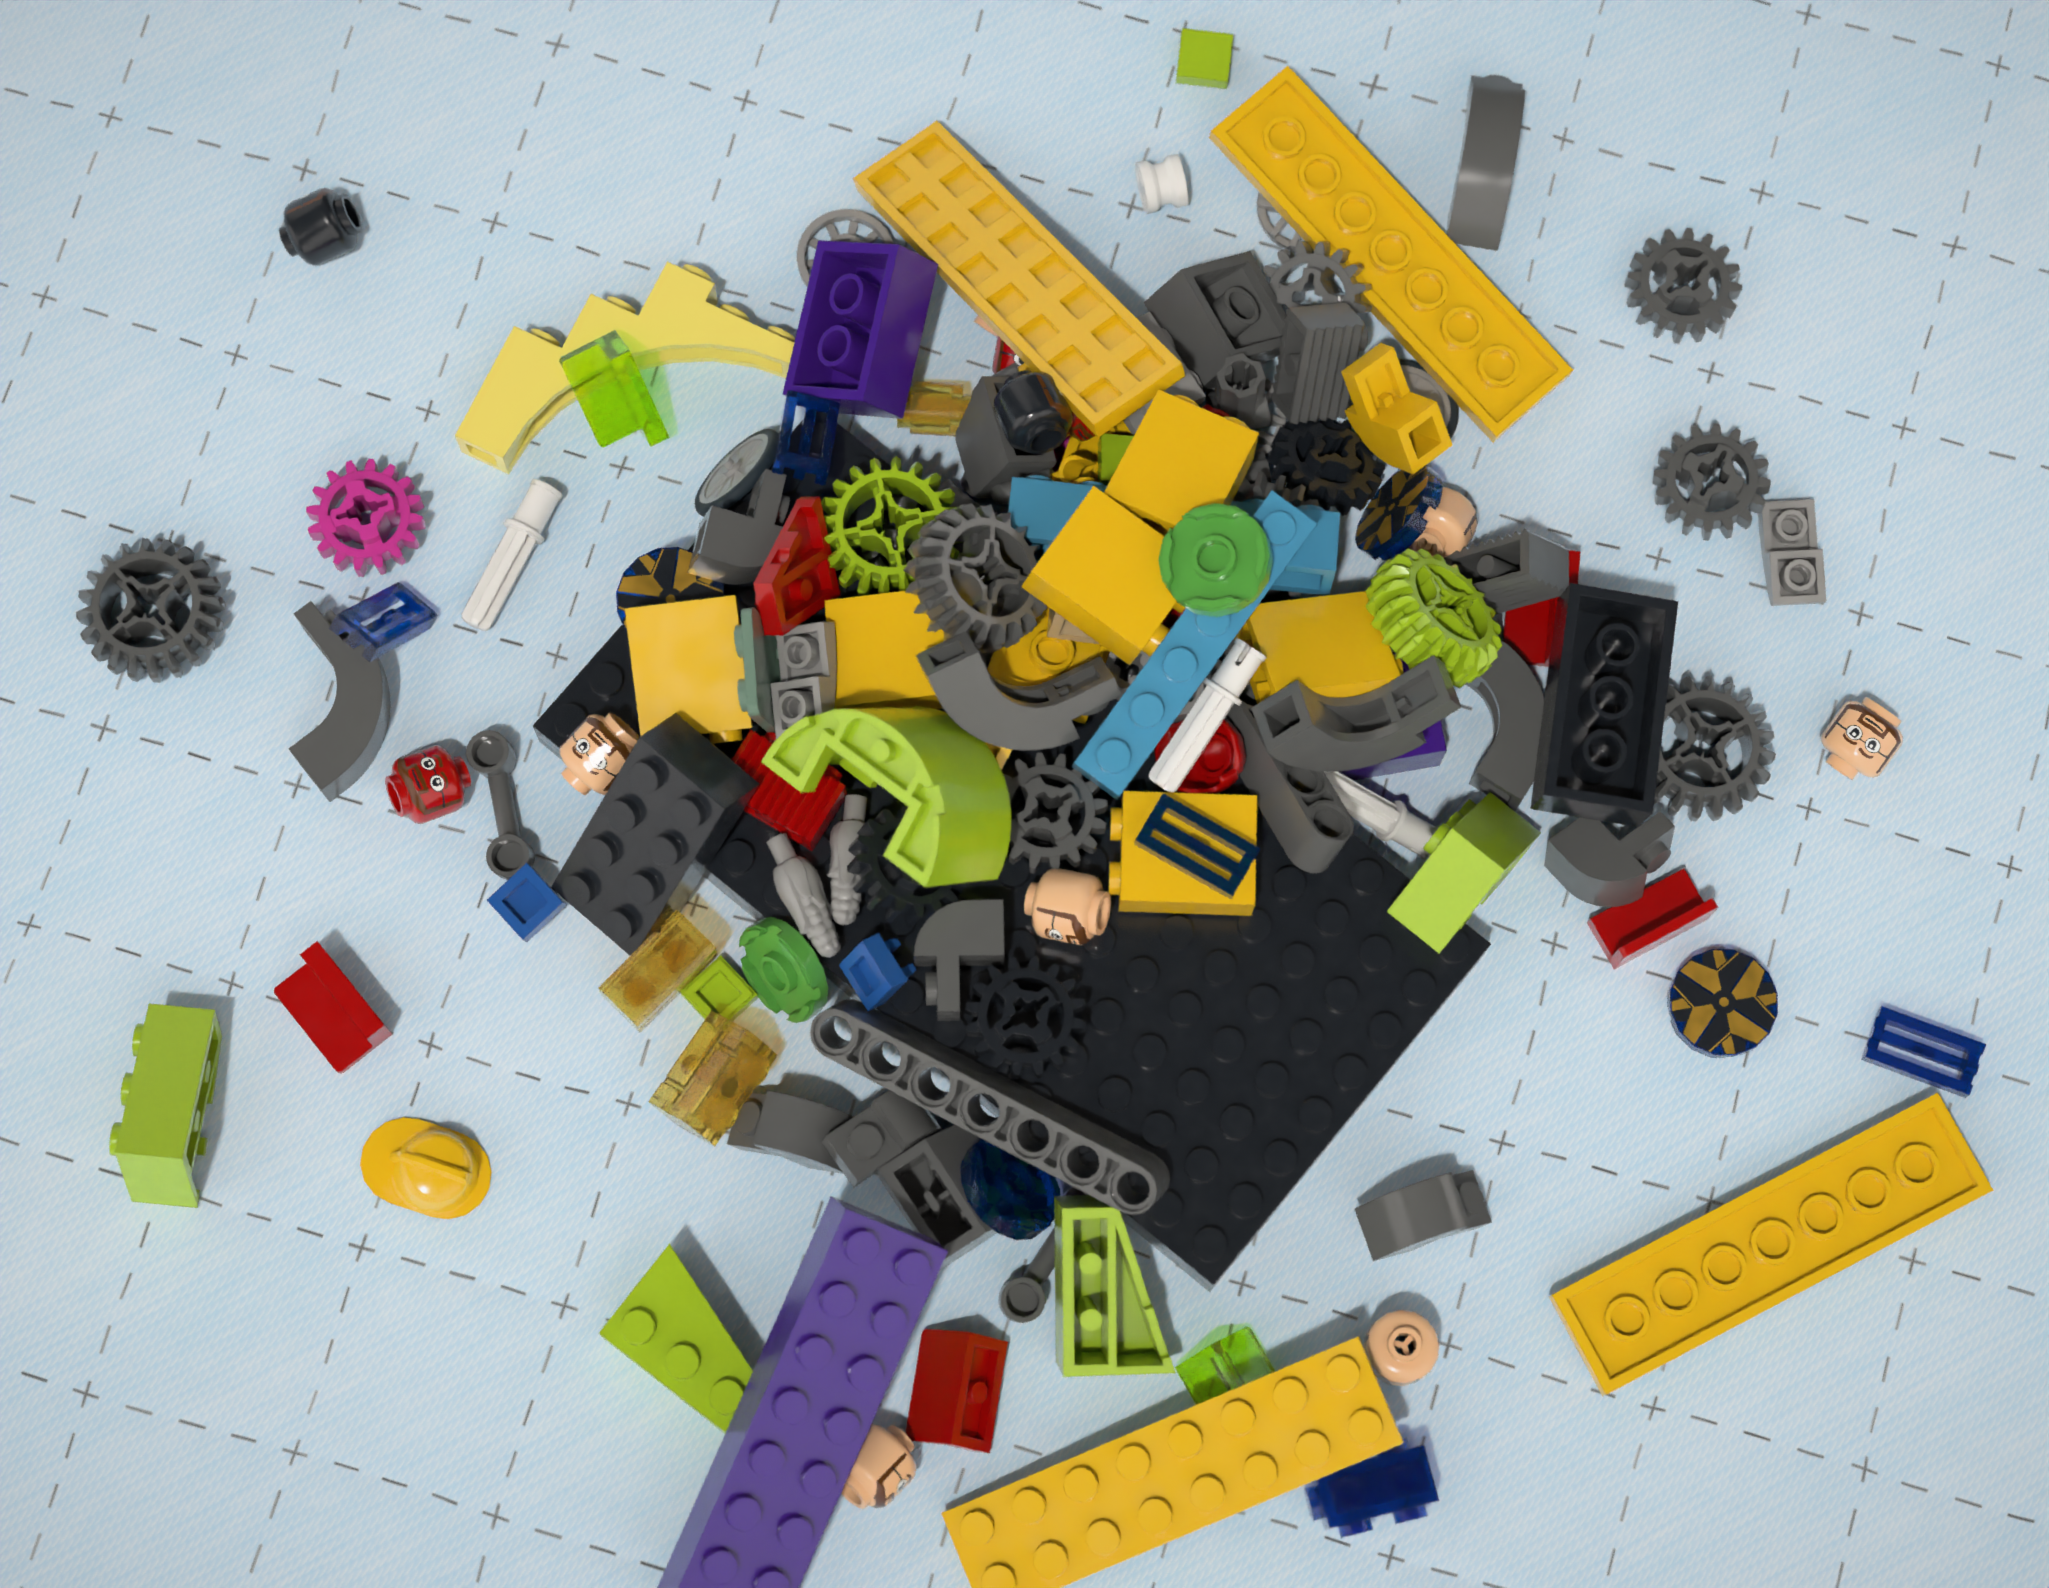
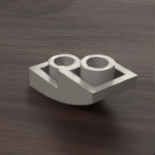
[1758,499,1826,606]
[770,621,837,739]

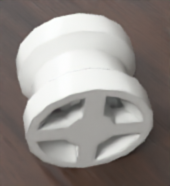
[1135,154,1188,214]

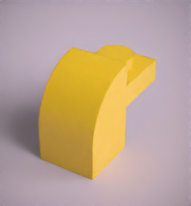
[1341,343,1452,474]

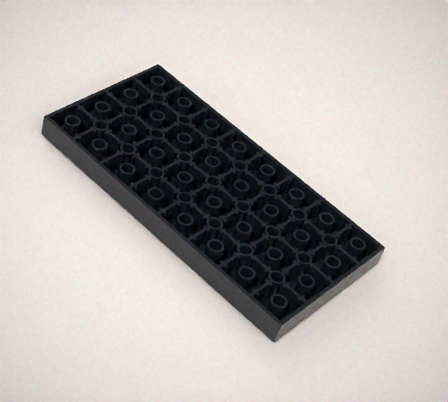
[533,406,1491,1292]

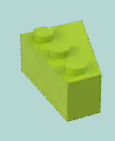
[1387,792,1541,953]
[109,1004,222,1208]
[1054,1195,1176,1377]
[599,1244,753,1434]

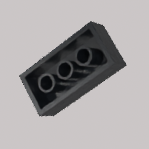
[1530,583,1678,827]
[551,713,760,958]

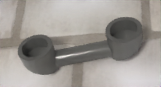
[466,730,535,880]
[998,1187,1088,1323]

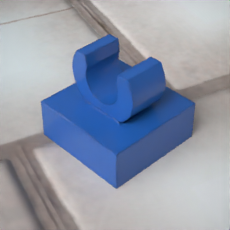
[487,863,567,942]
[839,933,916,1011]

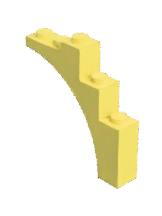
[455,262,795,474]

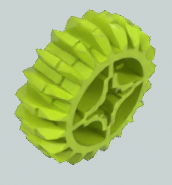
[821,456,962,596]
[1365,548,1502,688]

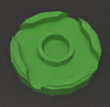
[1158,503,1273,617]
[739,917,828,1023]

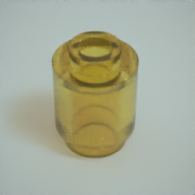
[897,381,972,437]

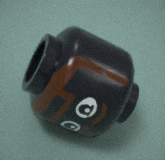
[279,188,362,266]
[993,371,1073,454]

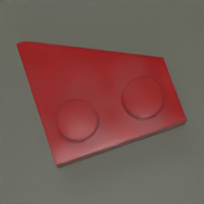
[753,497,841,636]

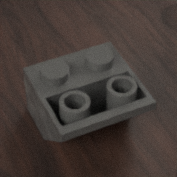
[878,1125,1024,1270]

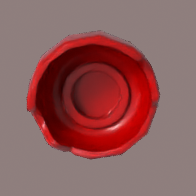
[1154,719,1246,794]

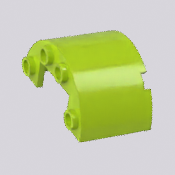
[761,706,1011,887]

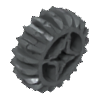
[903,503,1047,654]
[76,538,226,683]
[1654,676,1776,821]

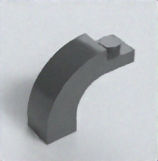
[1446,75,1525,251]
[289,601,390,802]
[916,632,1122,750]
[1466,640,1544,811]
[1252,655,1461,772]

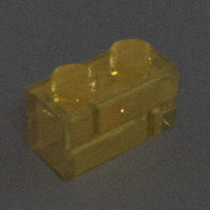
[598,910,718,1033]
[648,1010,778,1147]

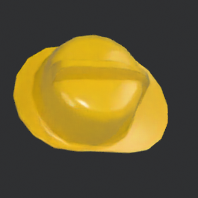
[360,1117,492,1219]

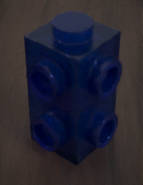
[1304,1438,1439,1538]

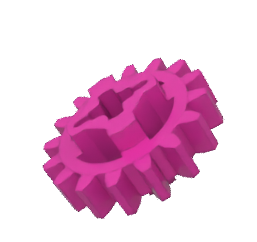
[306,459,426,577]

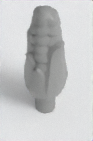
[827,795,867,925]
[766,833,841,958]

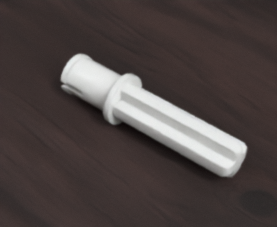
[461,479,562,631]
[1149,638,1266,793]
[1324,771,1439,860]

